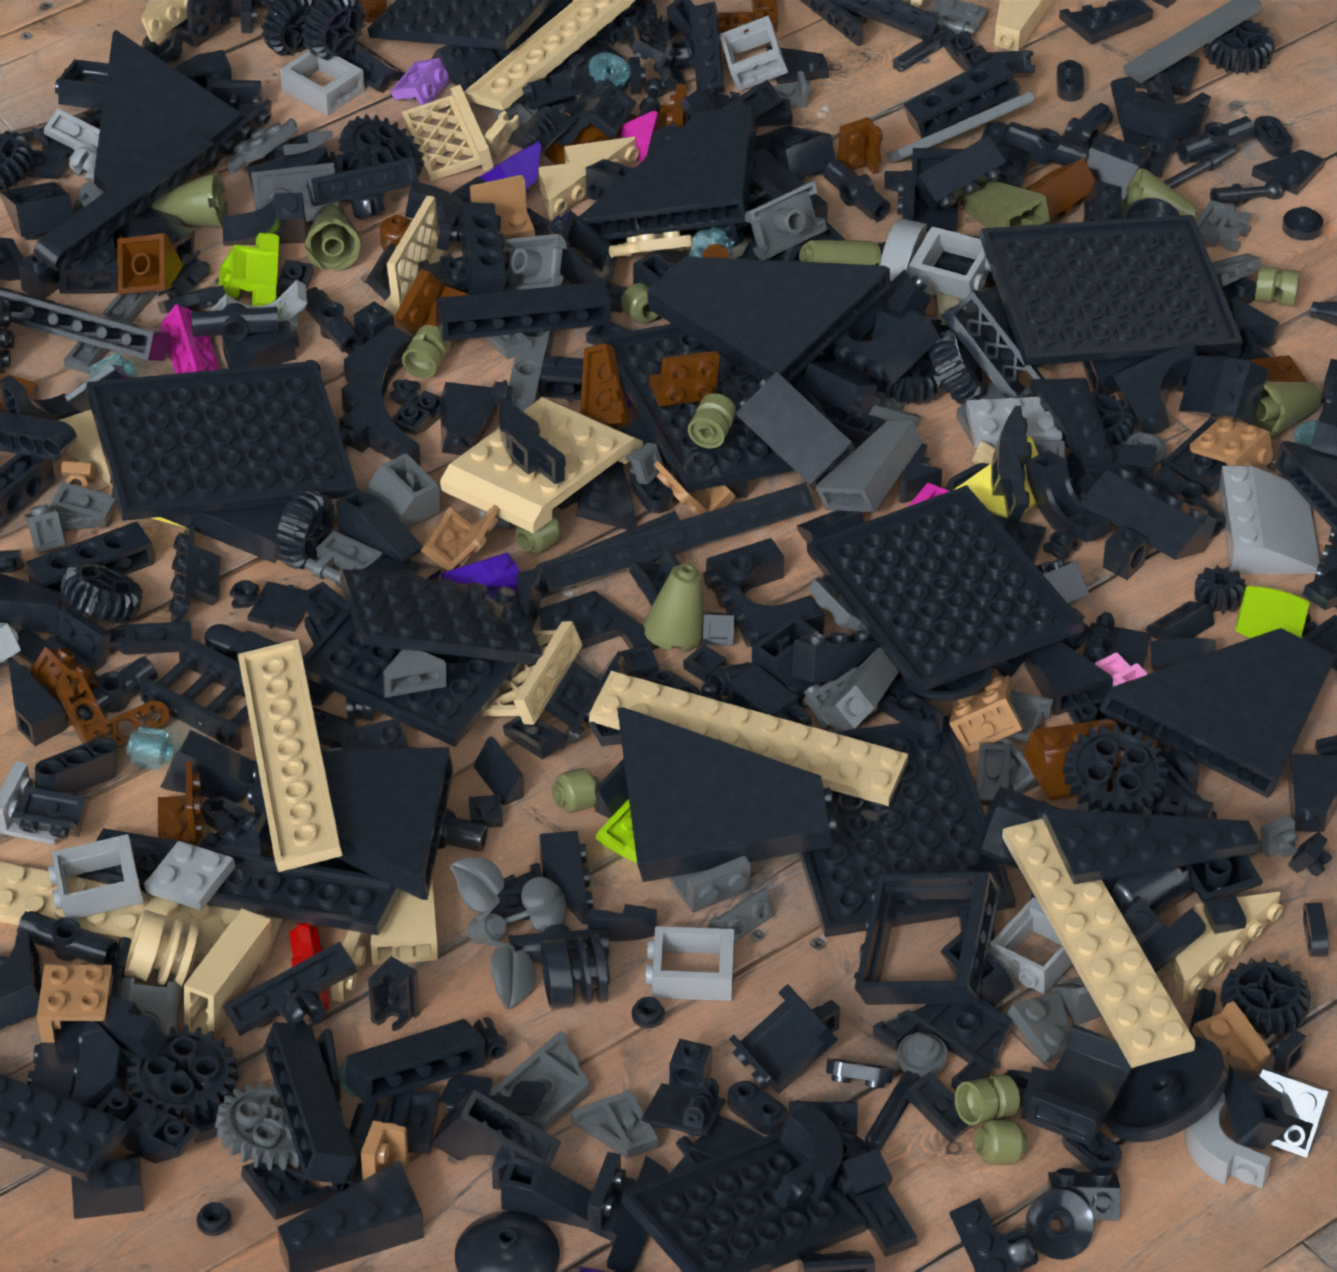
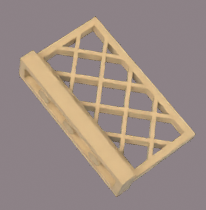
[402,85,494,182]
[384,196,450,316]
[481,621,583,724]

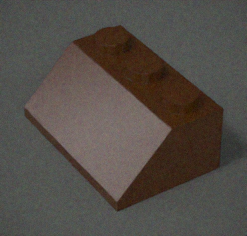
[1026,158,1095,224]
[1023,718,1124,800]

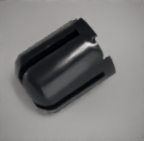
[1102,866,1191,916]

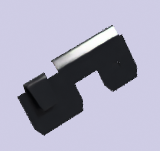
[439,1075,547,1116]

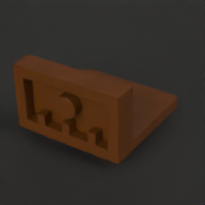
[394,269,469,347]
[649,351,720,406]
[158,761,203,844]

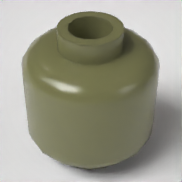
[621,283,659,324]
[515,514,560,554]
[552,768,600,813]
[974,1120,1028,1165]

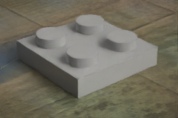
[144,841,235,910]

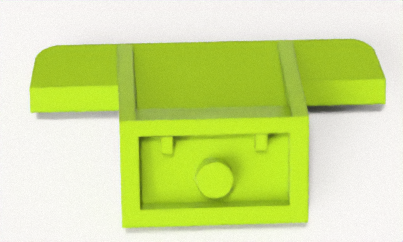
[218,233,279,306]

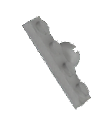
[44,108,100,180]

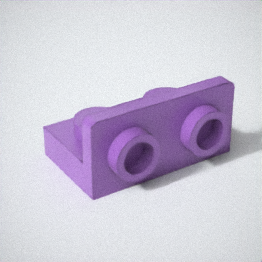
[391,58,450,105]

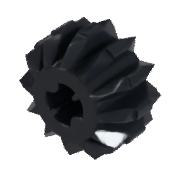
[1194,565,1246,615]

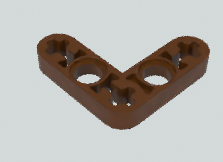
[718,0,778,34]
[55,670,169,749]

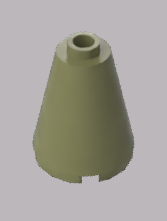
[1122,168,1198,221]
[149,173,228,228]
[305,204,361,271]
[799,240,881,265]
[1253,381,1321,437]
[643,564,703,651]

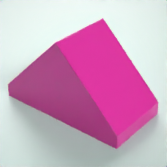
[622,111,658,162]

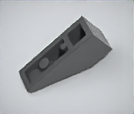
[818,648,899,732]

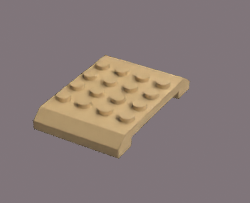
[440,397,643,533]

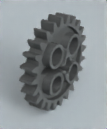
[215,1082,300,1170]

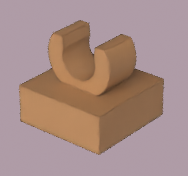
[61,461,96,489]

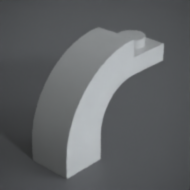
[879,218,927,282]
[210,280,307,337]
[1184,1093,1271,1188]

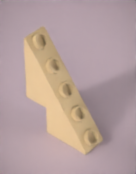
[141,0,189,42]
[538,137,639,221]
[1167,891,1284,1002]

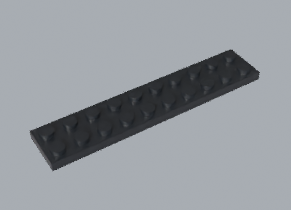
[78,828,401,935]

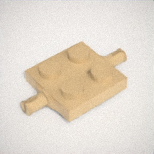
[609,231,700,257]

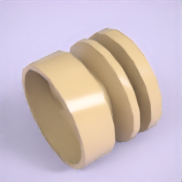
[124,909,198,987]

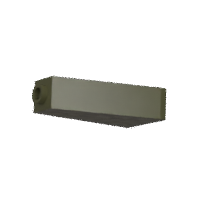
[962,181,1050,228]

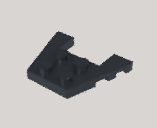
[539,590,659,666]
[873,997,1013,1090]

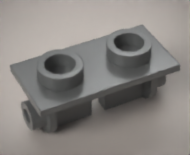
[708,887,775,942]

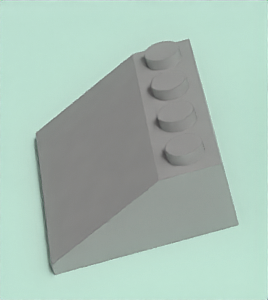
[1219,466,1320,574]

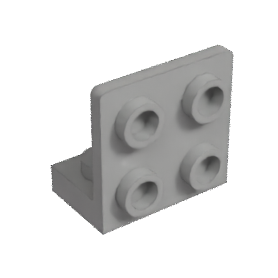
[0,761,59,845]

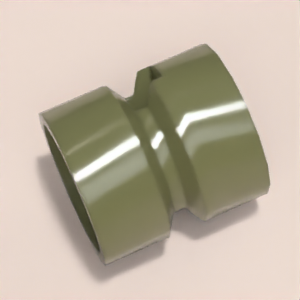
[1255,265,1300,307]
[402,325,451,379]
[688,393,737,449]
[955,1074,1020,1125]

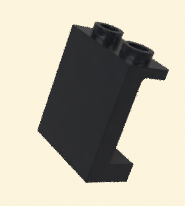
[729,984,838,1094]

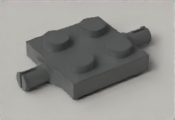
[226,118,298,174]

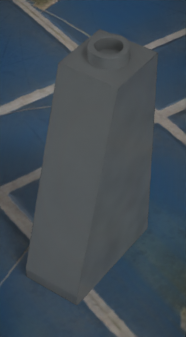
[816,420,922,512]

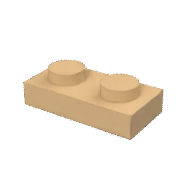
[331,930,366,1002]

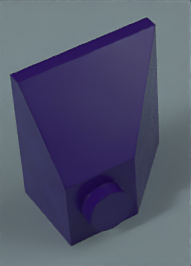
[479,141,541,194]
[441,552,520,590]

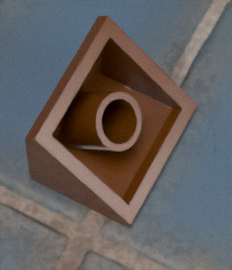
[117,233,183,295]

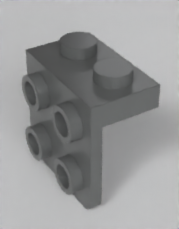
[668,856,751,913]

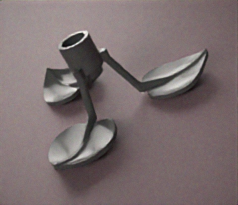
[449,857,567,1009]

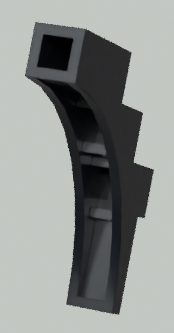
[339,324,421,466]

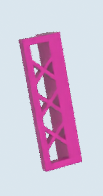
[160,304,220,374]

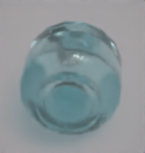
[126,726,174,770]

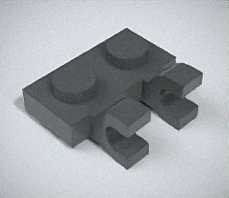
[1196,200,1252,253]

